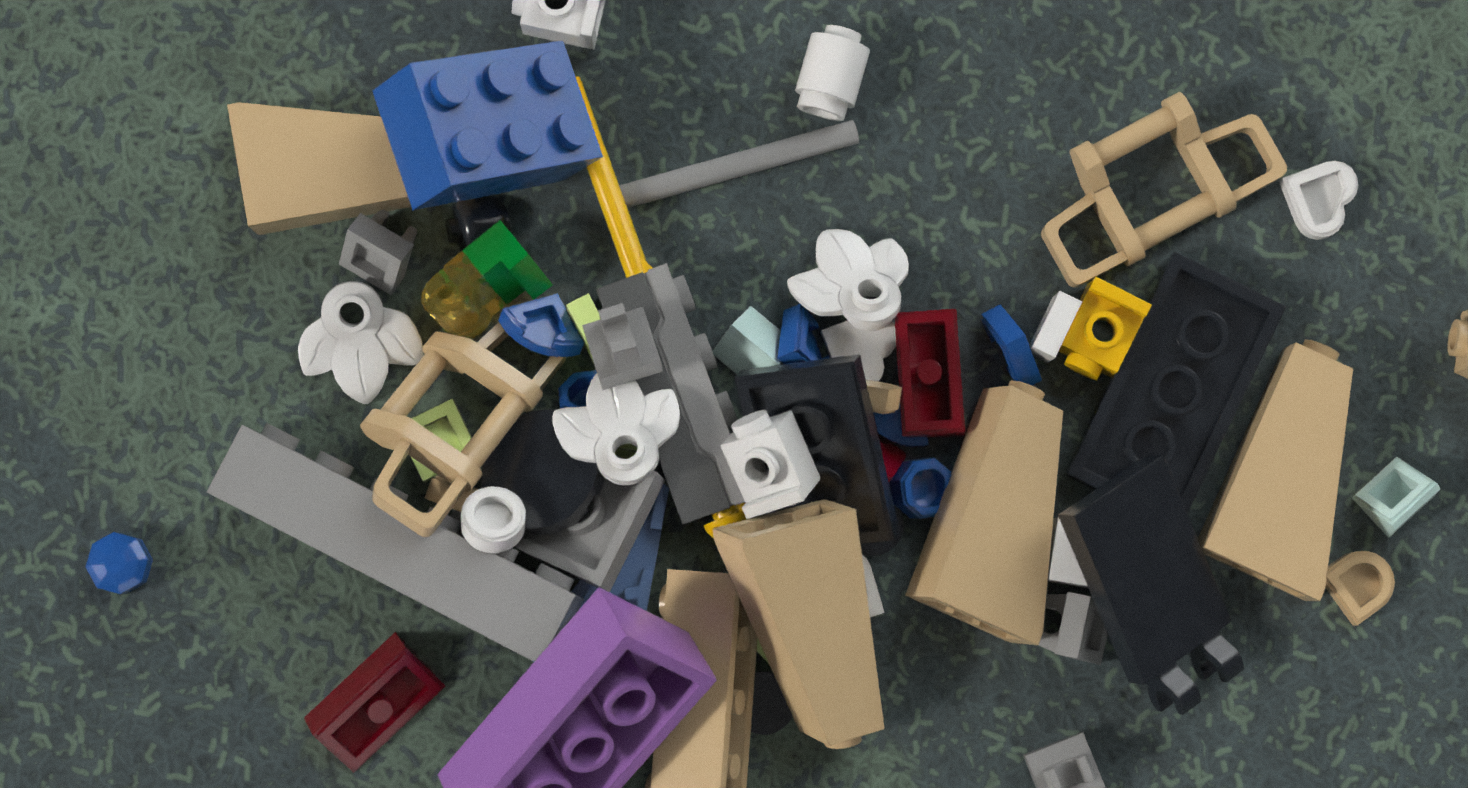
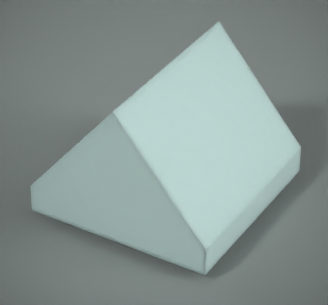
[712,306,783,374]
[1352,457,1440,538]

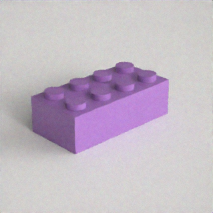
[437,587,717,788]

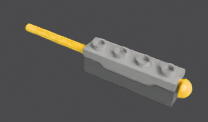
[576,76,750,538]

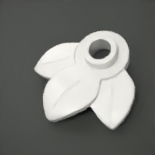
[787,229,908,331]
[298,281,424,404]
[553,373,680,485]

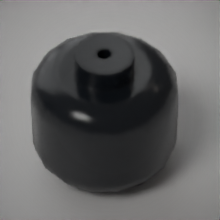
[445,195,511,257]

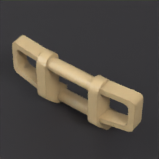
[1041,92,1287,287]
[360,323,567,537]

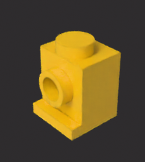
[1059,277,1152,380]

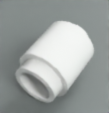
[795,25,870,121]

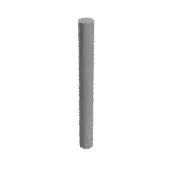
[619,120,859,208]

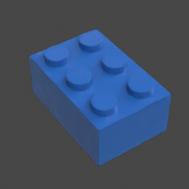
[372,40,603,210]

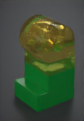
[421,220,553,339]

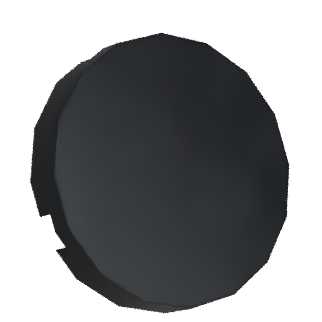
[481,409,605,535]

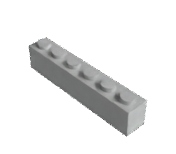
[207,423,584,662]

